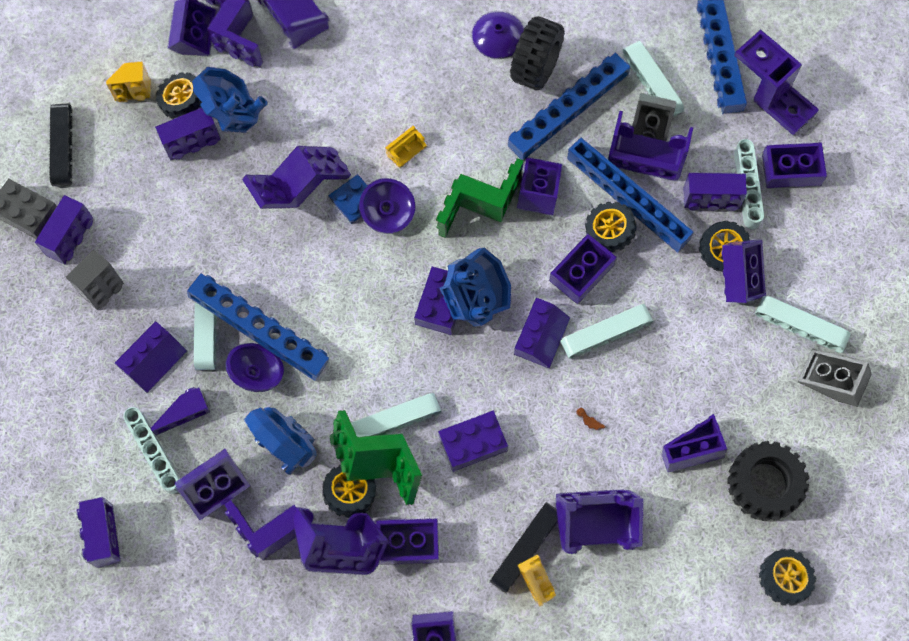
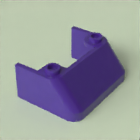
[608,111,693,181]

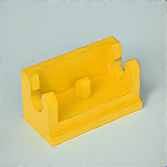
[385,125,427,168]
[518,555,556,606]

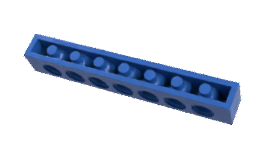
[697,0,747,114]
[508,52,630,160]
[567,137,694,253]
[187,273,329,381]

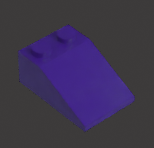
[517,157,562,215]
[411,611,457,641]

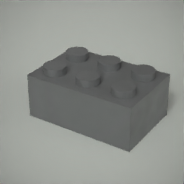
[0,178,57,239]
[66,249,124,310]

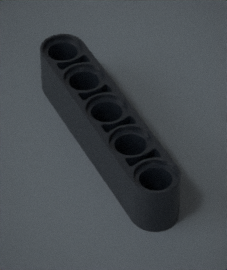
[49,103,72,186]
[489,502,558,594]

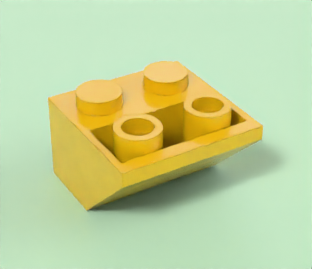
[106,61,151,102]

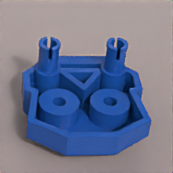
[192,67,268,133]
[439,247,511,327]
[244,407,317,475]

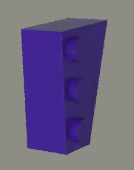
[661,414,727,473]

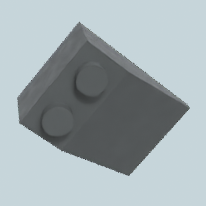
[632,93,676,141]
[798,348,872,407]

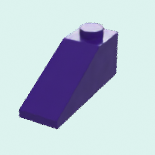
[151,387,210,436]

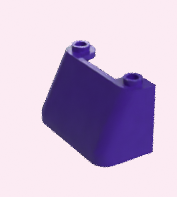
[257,0,330,50]
[556,489,644,554]
[293,507,388,575]

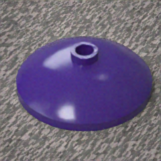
[472,11,524,59]
[359,178,415,234]
[225,343,284,392]

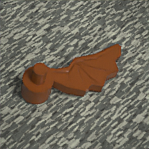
[576,408,605,430]

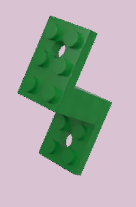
[436,158,524,238]
[330,410,422,505]

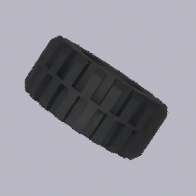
[510,16,565,91]
[727,441,810,521]

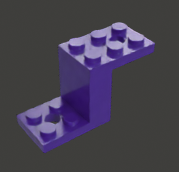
[205,0,263,68]
[734,29,819,136]
[242,145,351,209]
[224,500,297,560]

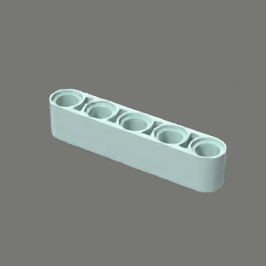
[622,41,684,117]
[734,139,764,229]
[194,291,217,371]
[755,296,851,353]
[560,304,654,359]
[351,393,442,437]
[123,407,180,494]

